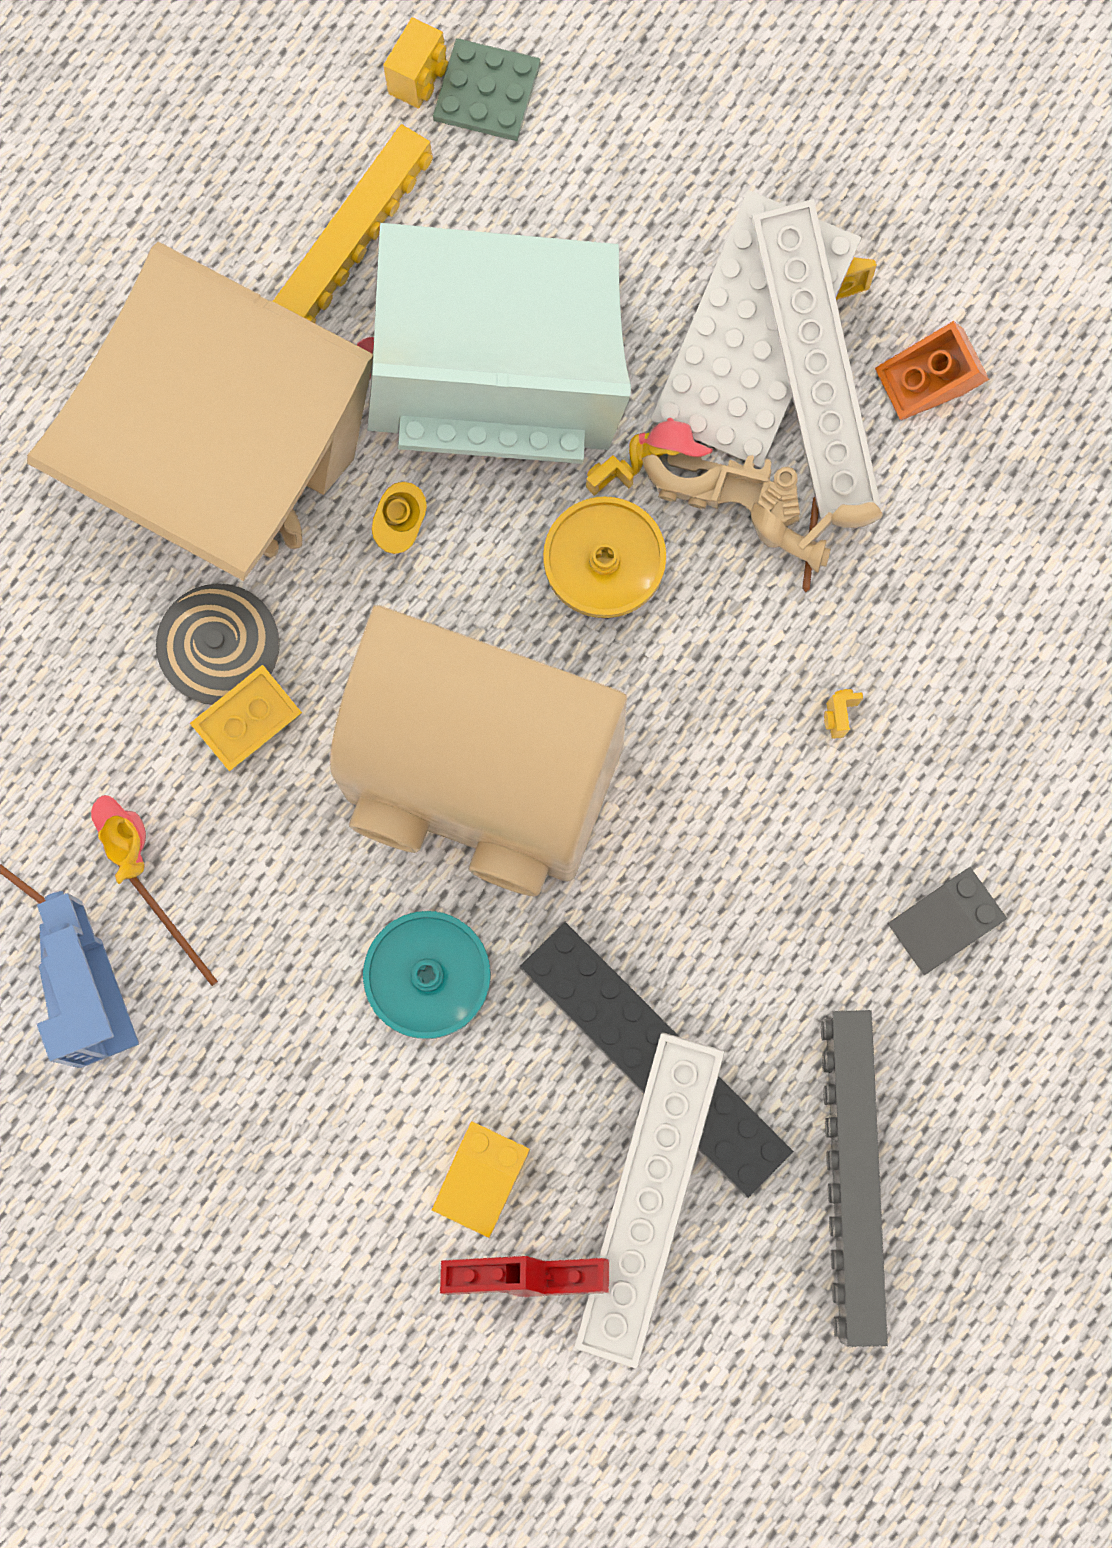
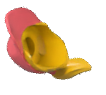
[629,418,713,476]
[91,795,146,884]

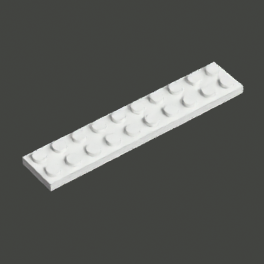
[751,199,881,520]
[574,1032,725,1369]

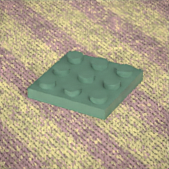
[433,38,541,141]

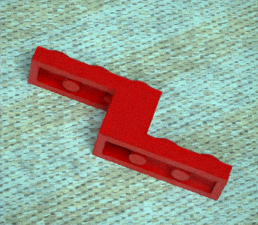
[440,1256,609,1297]

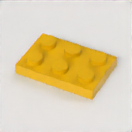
[190,665,302,772]

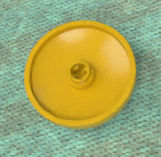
[543,496,666,618]

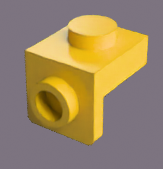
[586,455,634,496]
[824,689,863,739]

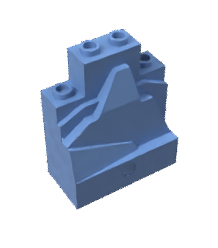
[37,891,140,1068]

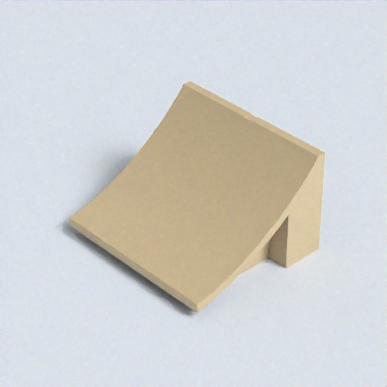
[27,242,373,581]

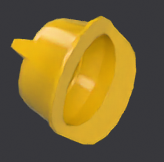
[371,482,427,554]

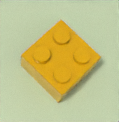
[383,17,448,109]

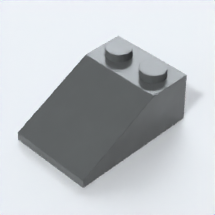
[887,867,1008,975]

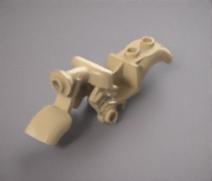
[642,453,882,573]

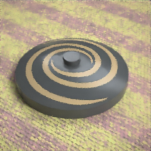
[156,584,280,705]

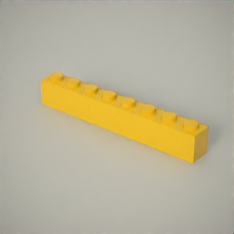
[273,124,433,323]

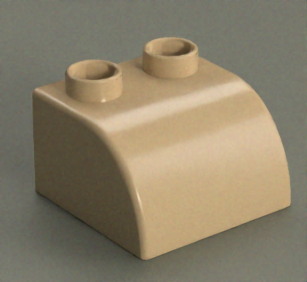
[330,605,627,897]

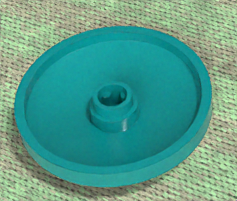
[363,911,491,1039]

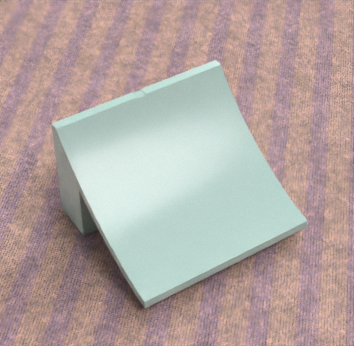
[367,223,631,464]

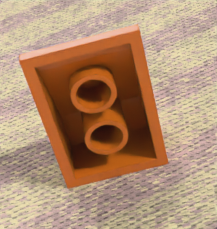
[875,321,989,420]

